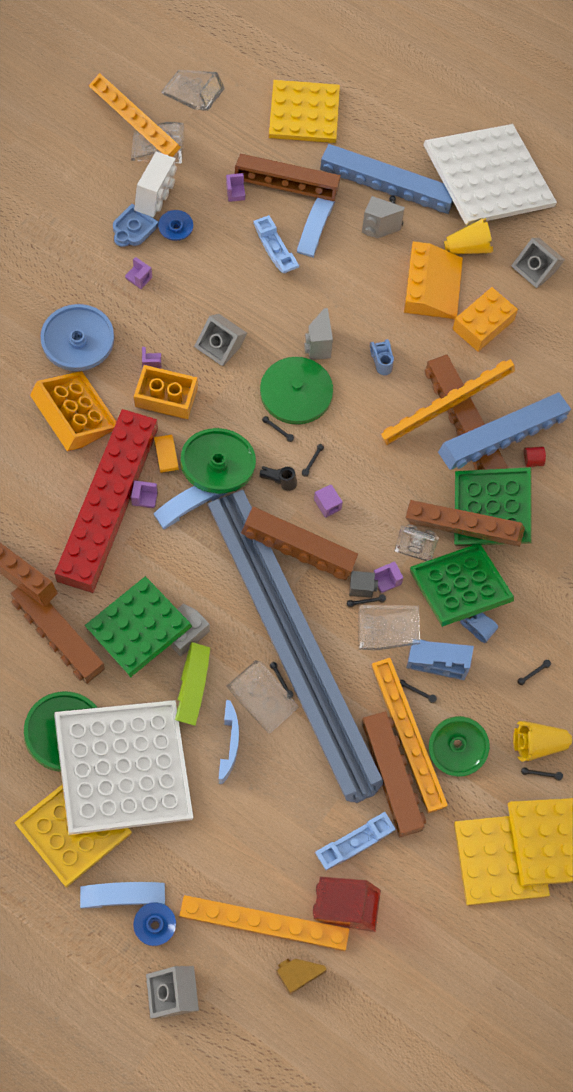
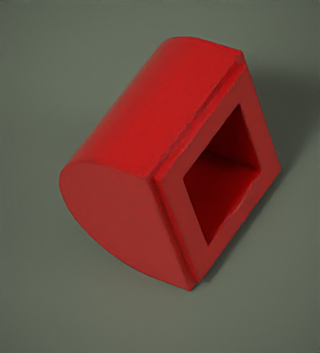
[523,446,546,467]

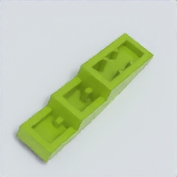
[175,642,210,726]

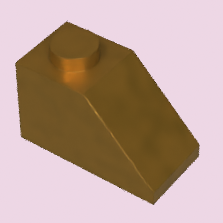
[276,958,327,995]

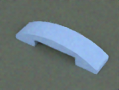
[297,198,335,257]
[253,215,299,273]
[154,486,227,530]
[218,700,239,784]
[315,812,396,870]
[80,882,165,909]

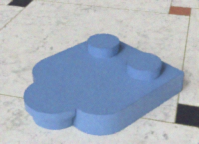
[113,204,159,247]

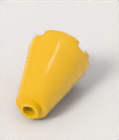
[444,218,493,254]
[513,721,572,762]

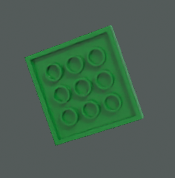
[454,467,532,546]
[410,545,514,627]
[85,576,192,678]

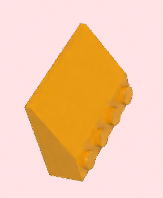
[404,241,463,319]
[30,371,117,452]

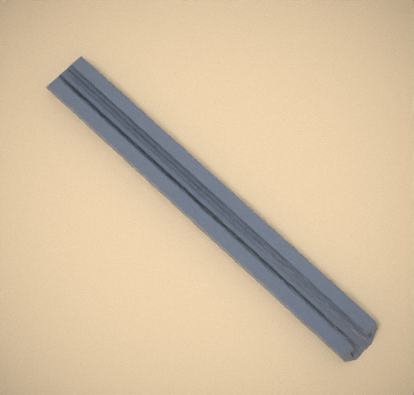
[207,490,383,803]

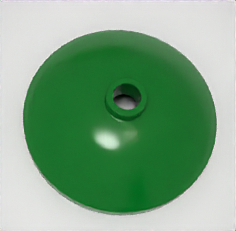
[429,716,490,777]

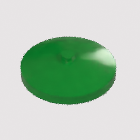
[260,357,333,425]
[180,428,256,494]
[23,691,98,772]

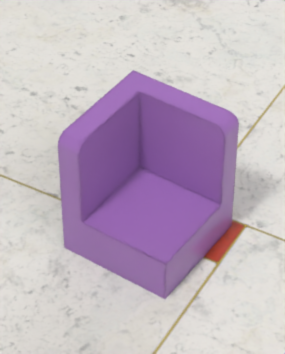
[226,173,245,202]
[125,257,152,289]
[142,347,161,369]
[131,480,158,508]
[314,485,343,518]
[374,561,403,593]

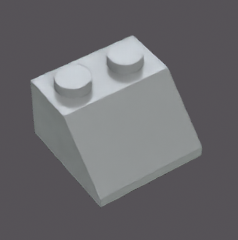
[362,196,405,238]
[511,238,565,288]
[304,308,333,360]
[194,314,247,366]
[170,603,210,657]
[146,966,199,1019]

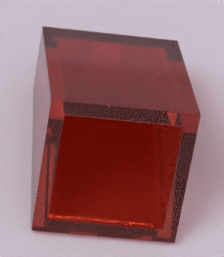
[313,877,381,932]

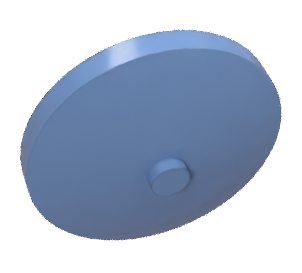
[40,304,114,371]

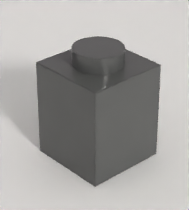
[349,571,378,598]

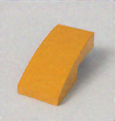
[154,434,179,473]

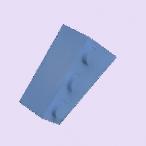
[406,639,474,680]

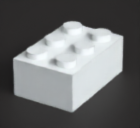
[134,151,177,217]

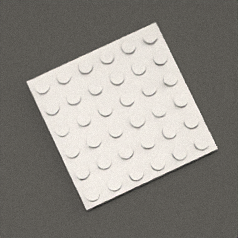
[423,124,557,225]
[54,700,193,835]

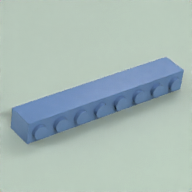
[320,144,453,214]
[438,392,571,470]

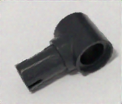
[260,466,297,491]

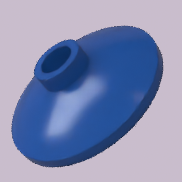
[158,210,193,241]
[133,902,176,946]

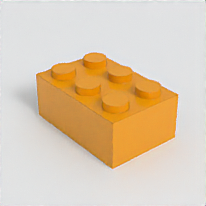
[452,287,518,352]
[134,365,198,420]

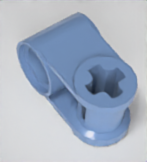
[370,339,394,375]
[460,613,498,643]

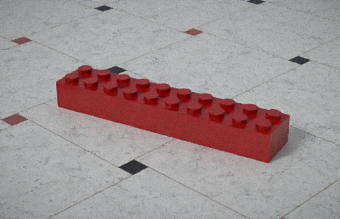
[54,409,158,593]

